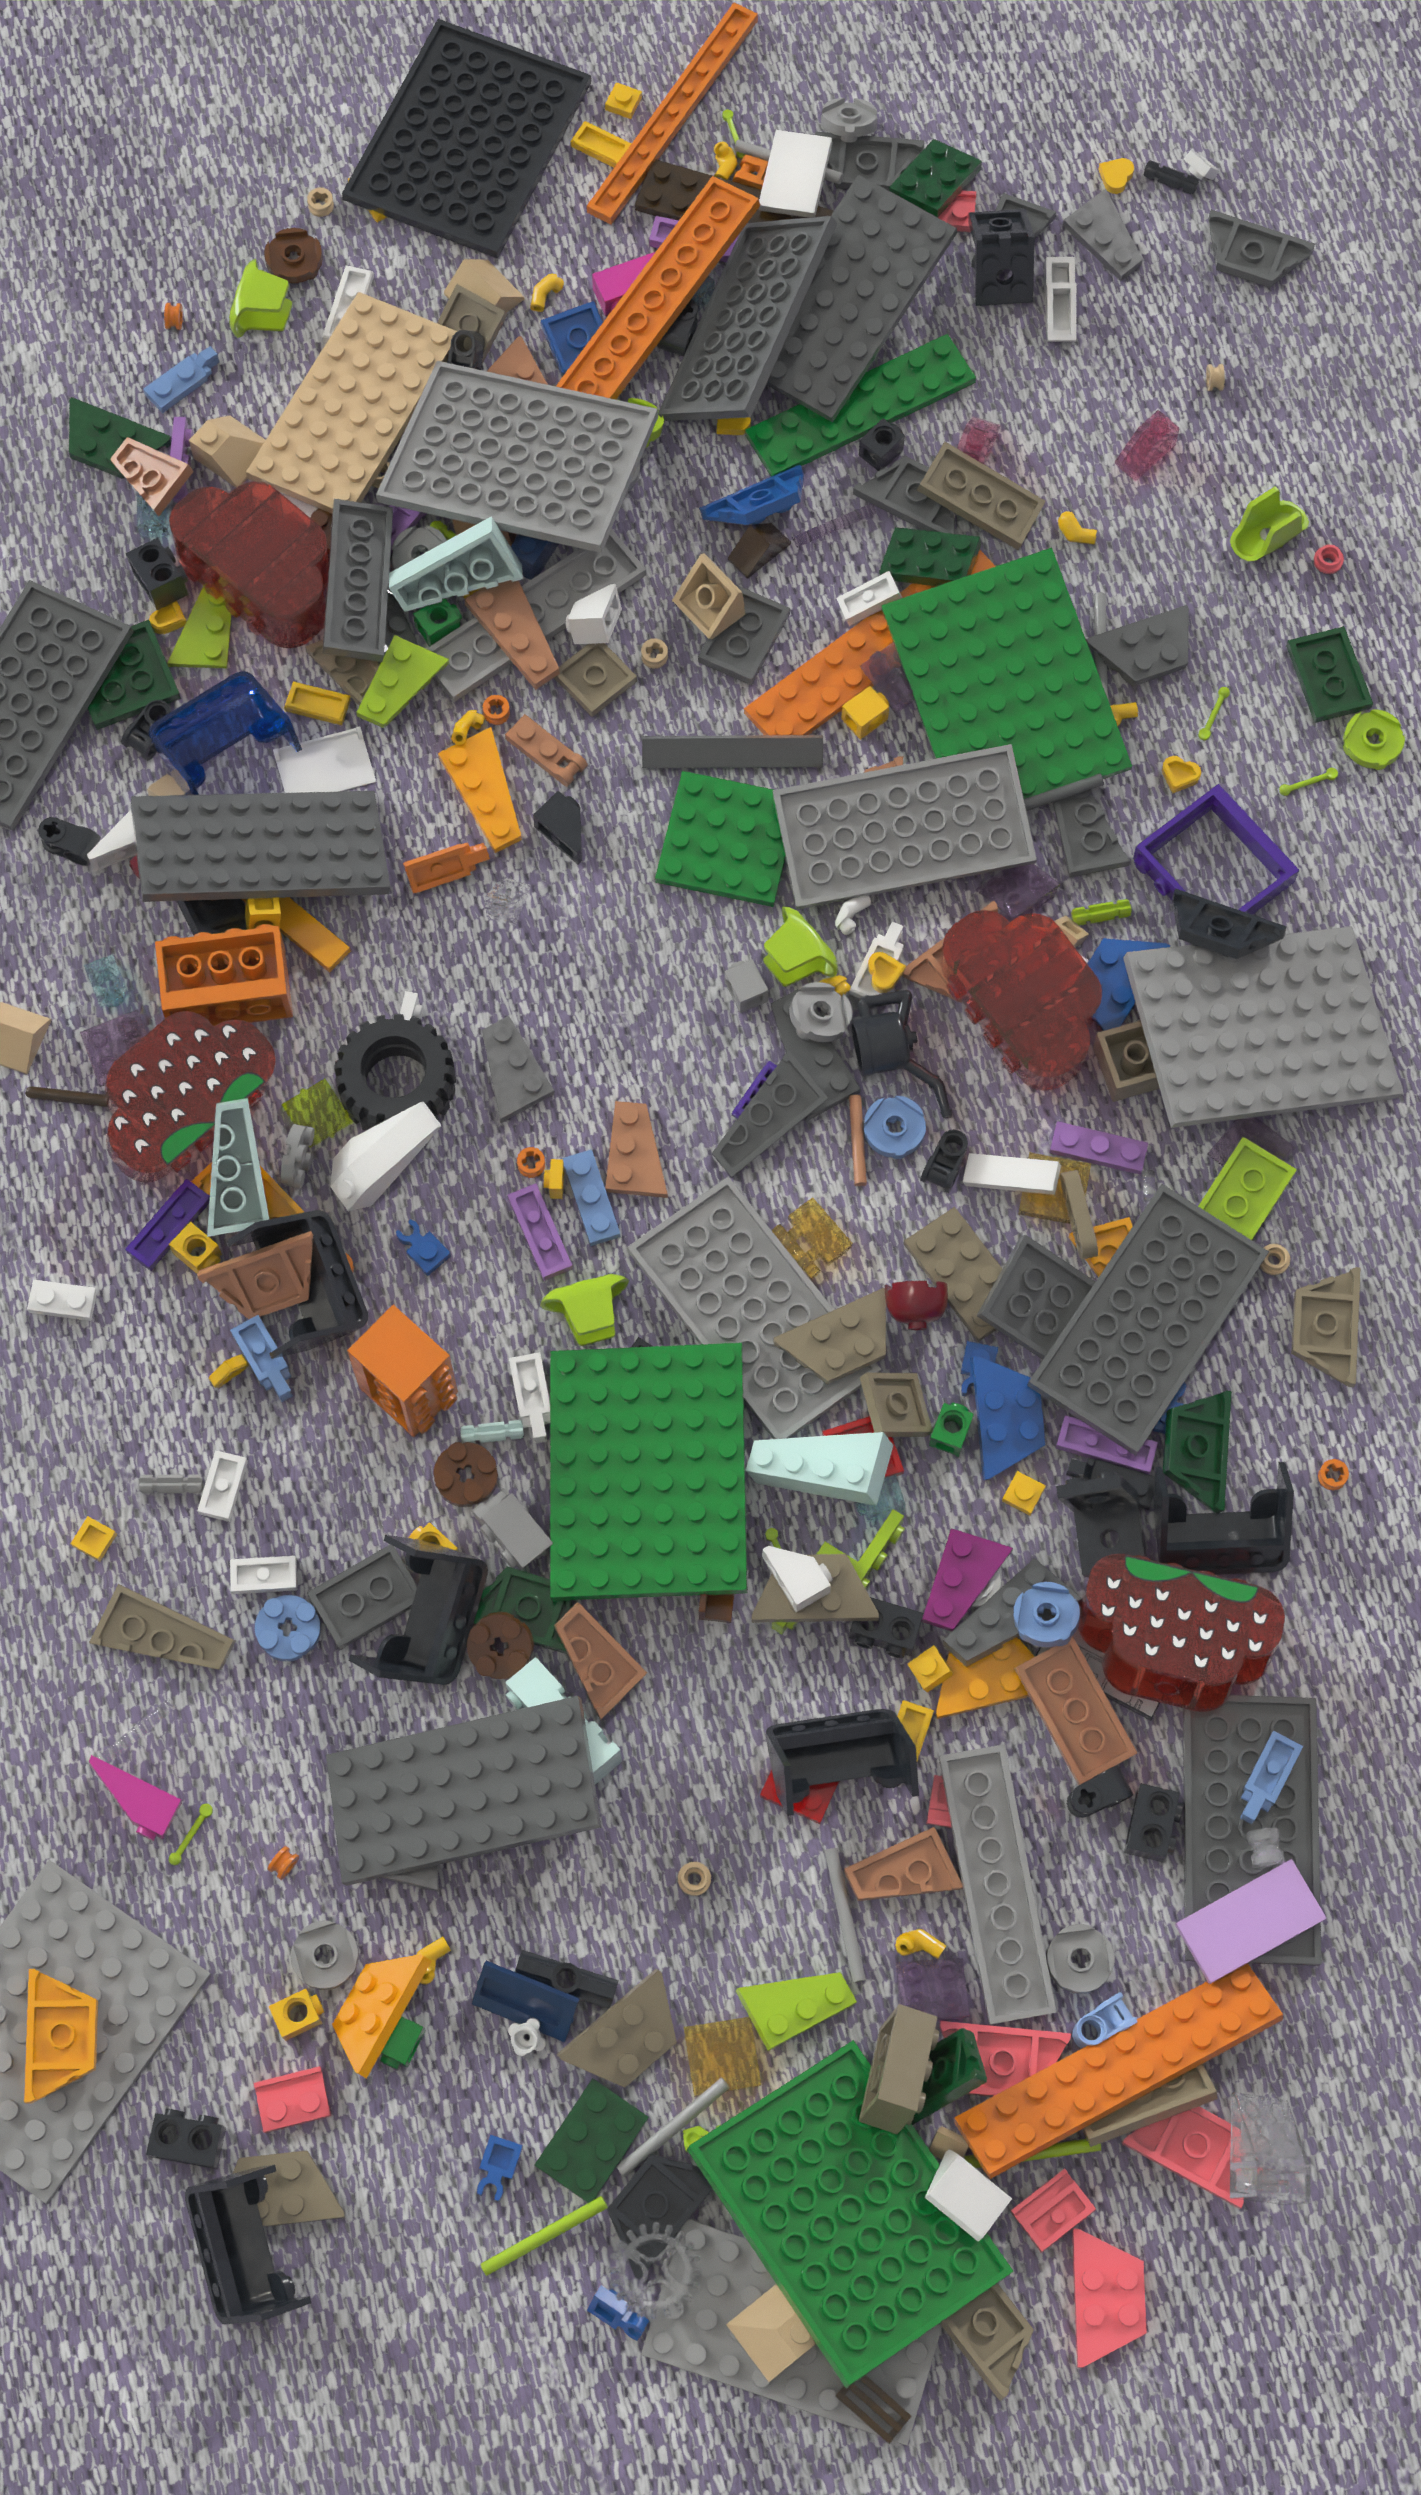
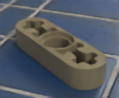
[1060,1170,1098,1260]

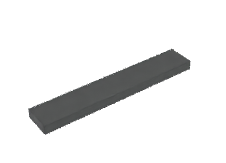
[642,735,823,768]

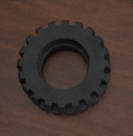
[334,1014,456,1131]

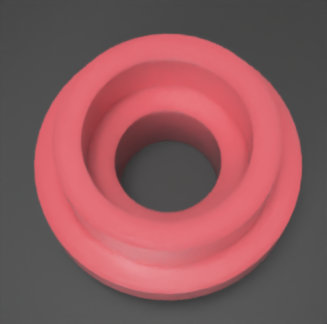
[1314,544,1344,574]

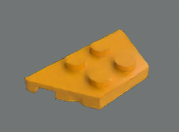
[935,1637,1035,1719]
[332,1954,432,2079]
[24,1969,98,2104]

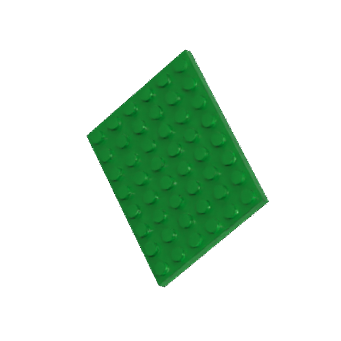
[881,547,1132,799]
[550,1343,748,1601]
[687,2040,1013,2389]

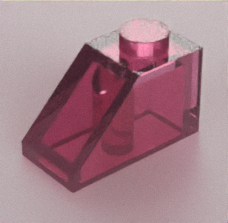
[1114,410,1180,482]
[957,416,1001,465]

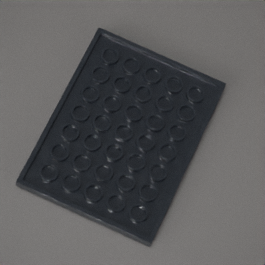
[342,19,592,259]

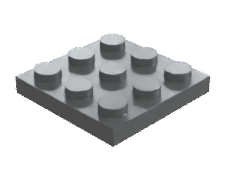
[977,1235,1096,1360]

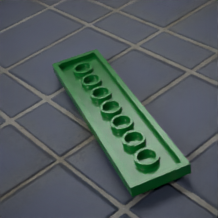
[745,334,976,477]

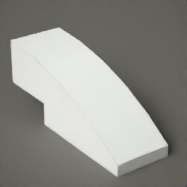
[1044,257,1076,342]

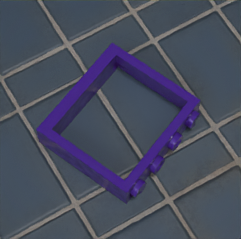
[1133,784,1299,915]

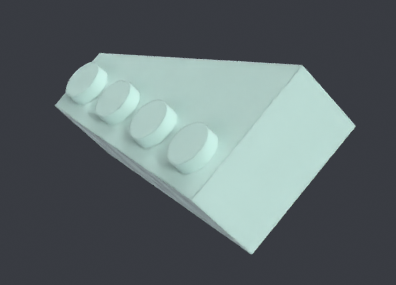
[389,517,523,612]
[207,1098,269,1237]
[746,1432,893,1506]
[505,1657,622,1784]

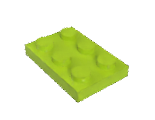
[1198,1137,1297,1240]

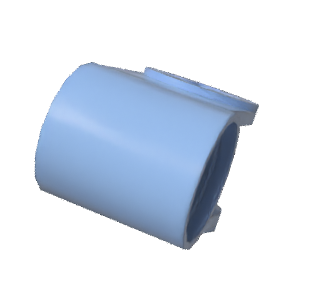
[1072,1992,1138,2048]

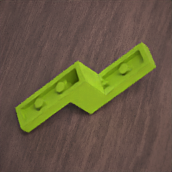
[771,1509,905,1635]

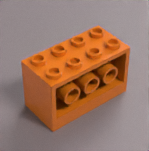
[155,924,293,1033]
[347,1304,458,1437]

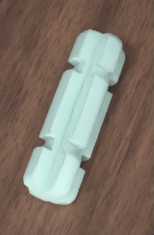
[460,1420,524,1444]

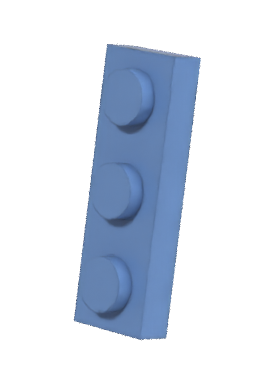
[562,1149,621,1246]

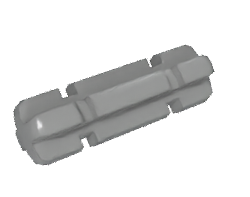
[139,1474,203,1494]

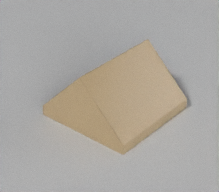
[444,259,525,312]
[672,553,745,639]
[0,1002,51,1074]

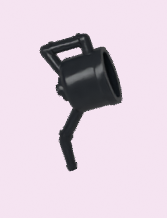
[851,989,952,1118]

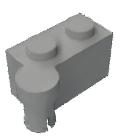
[471,1488,553,1570]

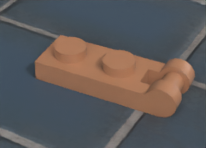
[505,714,588,787]

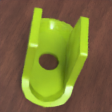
[229,258,292,338]
[1230,486,1309,562]
[763,906,838,987]
[540,1274,629,1346]

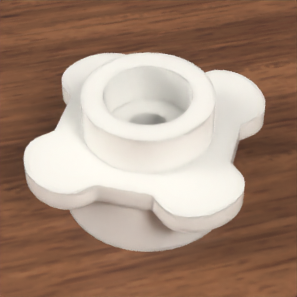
[508,2018,546,2056]

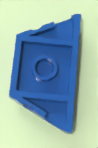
[699,465,804,525]
[1072,938,1171,1031]
[972,1356,1045,1480]

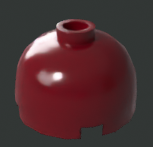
[885,1281,948,1331]

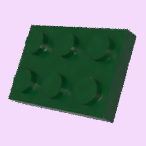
[889,139,982,218]
[879,527,981,586]
[1286,626,1373,723]
[534,2078,649,2203]

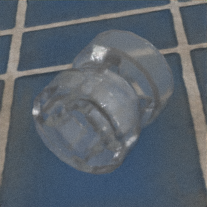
[1246,1827,1285,1868]

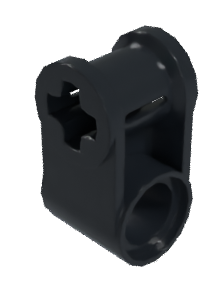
[657,298,698,357]
[447,330,485,370]
[121,700,175,761]
[38,817,101,866]
[920,1129,968,1194]
[1066,1765,1134,1818]

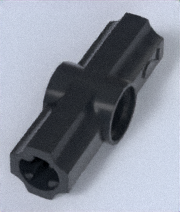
[515,1950,619,2009]

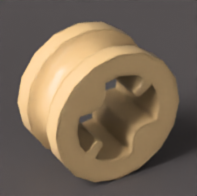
[307,188,334,217]
[1206,364,1225,391]
[641,638,668,669]

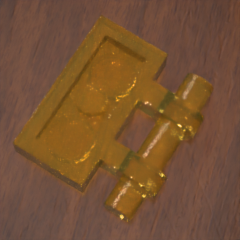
[772,1197,853,1279]

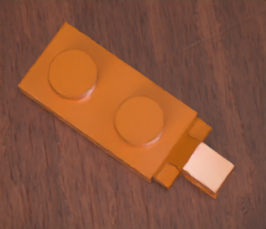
[403,843,490,894]

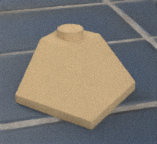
[189,416,266,489]
[726,2284,816,2382]

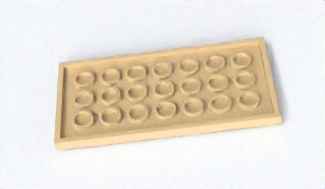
[246,292,457,513]

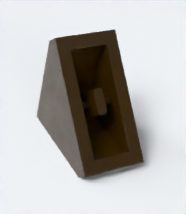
[728,523,791,579]

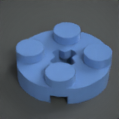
[864,1096,926,1159]
[1014,1582,1080,1647]
[255,1595,321,1661]

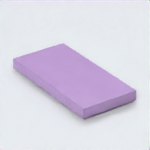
[1175,1859,1327,1984]

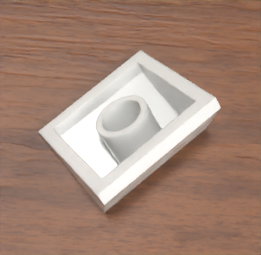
[925,2149,1012,2242]

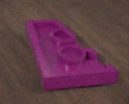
[922,1528,1013,1632]

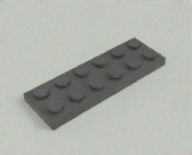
[322,498,393,662]

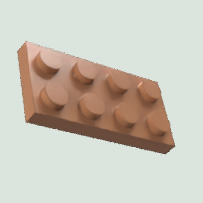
[1014,1636,1137,1785]

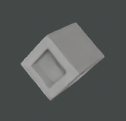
[725,959,768,1013]

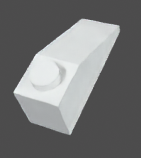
[87,810,137,872]

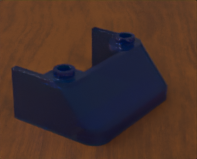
[149,671,302,795]

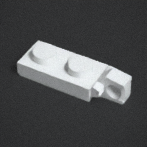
[849,922,904,999]
[509,1352,550,1444]

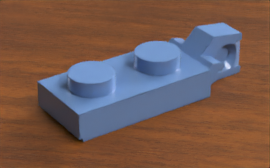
[143,346,220,413]
[230,1315,293,1402]
[1240,1731,1303,1824]

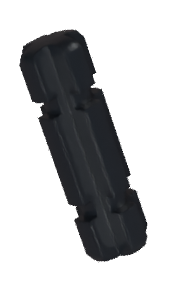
[1143,160,1199,194]

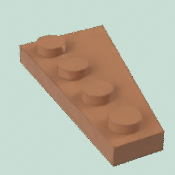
[464,580,560,690]

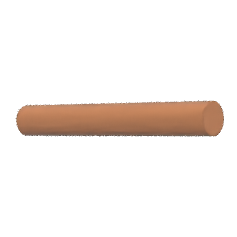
[849,1095,867,1186]

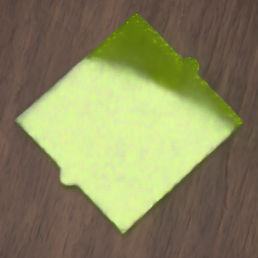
[281,1078,353,1148]

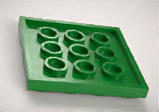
[655,771,786,907]

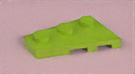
[167,585,234,668]
[356,635,449,728]
[736,1972,857,2051]

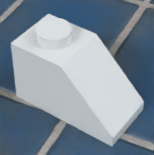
[566,584,622,644]
[762,1546,833,1612]

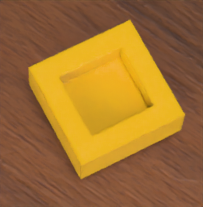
[605,82,642,119]
[544,1159,564,1199]
[1002,1471,1046,1516]
[70,1516,117,1562]
[907,1645,954,1693]

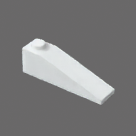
[330,1102,441,1211]

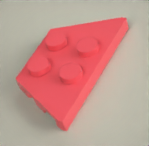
[939,2021,1071,2097]
[1121,2106,1244,2209]
[1072,2229,1147,2368]

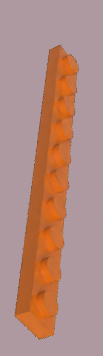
[586,2,758,225]

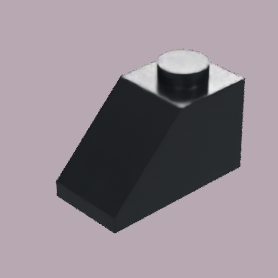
[533,791,582,865]

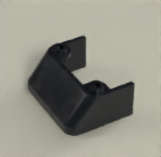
[227,1210,368,1359]
[1154,1462,1294,1576]
[349,1535,488,1685]
[766,1709,919,1816]
[185,2165,311,2324]

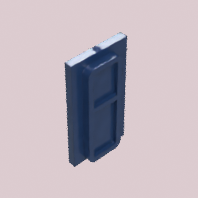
[472,1960,580,2043]

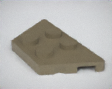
[1291,1267,1361,1388]
[773,1287,886,1385]
[752,1554,879,1623]
[556,1968,677,2088]
[232,2150,345,2227]
[940,2284,1034,2401]

